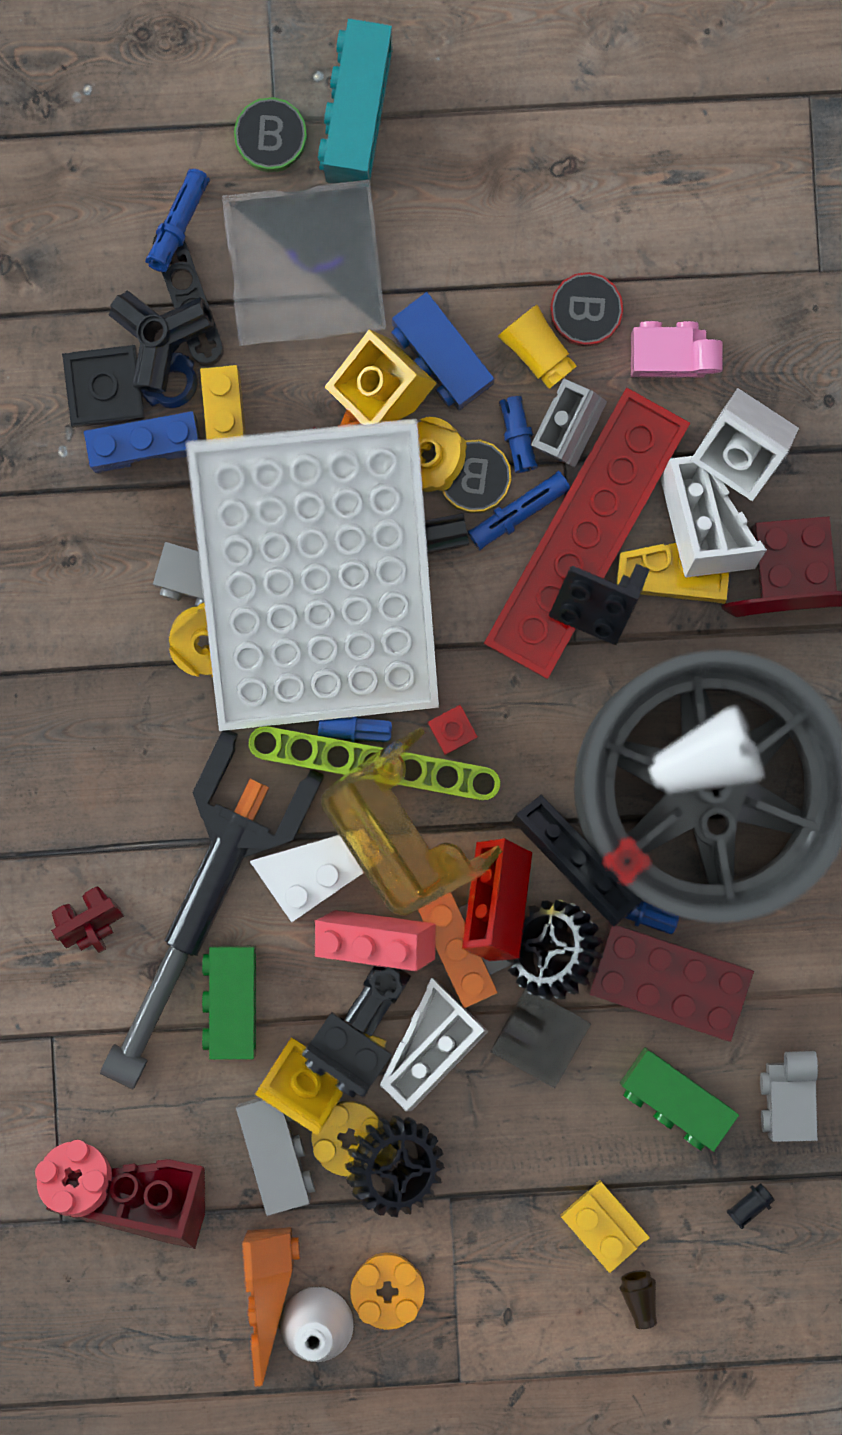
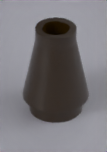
[619,1270,657,1329]

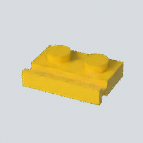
[560,1180,650,1273]

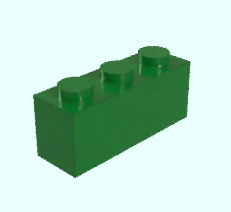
[202,945,256,1059]
[620,1047,739,1152]

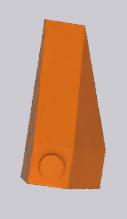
[242,1227,300,1387]

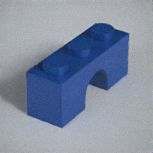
[84,411,201,473]

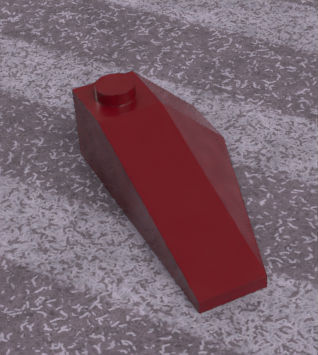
[46,1159,205,1249]

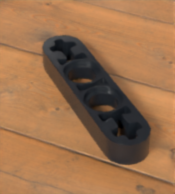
[153,235,224,366]

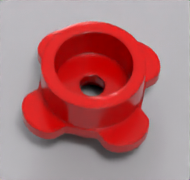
[604,838,651,885]

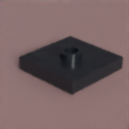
[62,345,145,428]

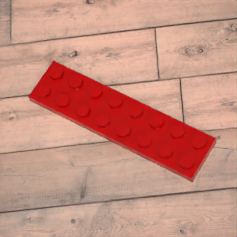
[483,387,690,679]

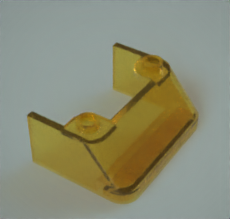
[321,727,502,915]

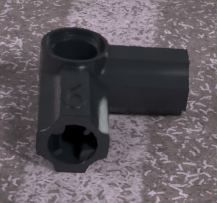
[344,965,411,1036]

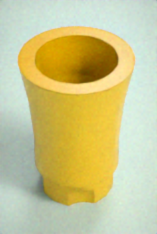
[497,304,577,389]

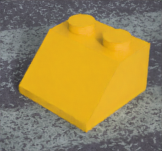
[325,329,437,424]

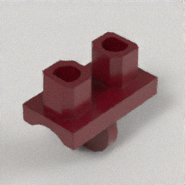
[51,886,124,953]

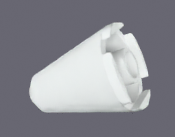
[650,706,764,793]
[280,1287,354,1362]

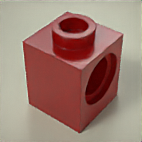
[427,705,478,755]

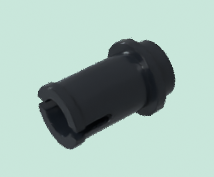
[727,1183,775,1229]

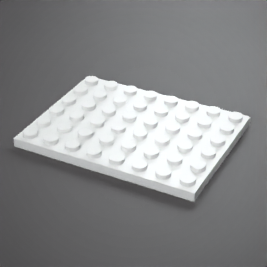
[187,419,439,731]

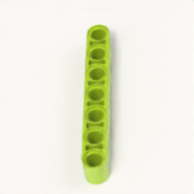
[249,727,500,800]

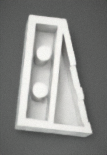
[660,456,766,578]
[250,828,384,922]
[380,978,489,1111]

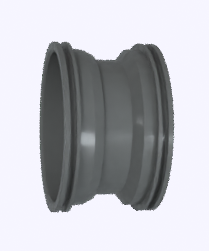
[574,650,842,923]

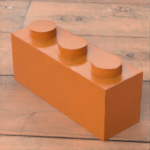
[417,890,498,1008]

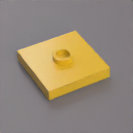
[255,1037,344,1135]

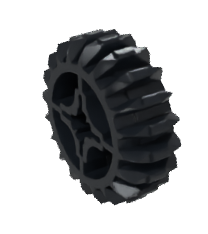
[507,899,604,1000]
[345,1115,445,1217]

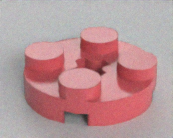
[35,1140,112,1217]

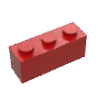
[462,838,533,962]

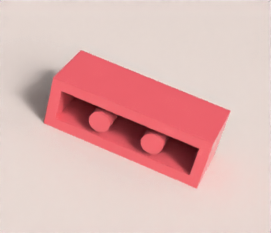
[315,910,435,971]

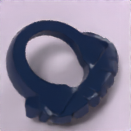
[141,352,198,408]

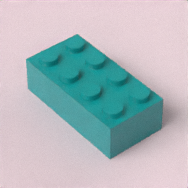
[318,18,393,189]

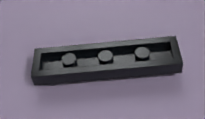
[512,795,643,927]

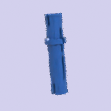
[145,168,210,272]
[467,471,570,551]

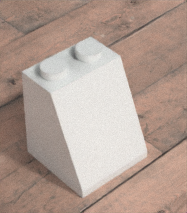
[690,388,799,501]

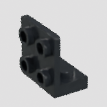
[549,563,650,645]
[301,1012,392,1098]

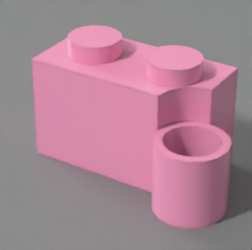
[631,321,723,378]

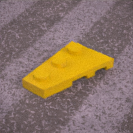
[616,543,729,604]

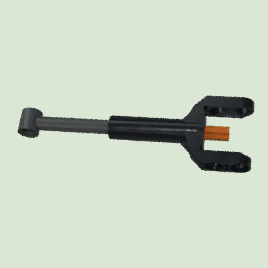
[100,730,324,1090]

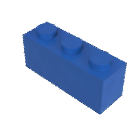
[391,292,494,411]

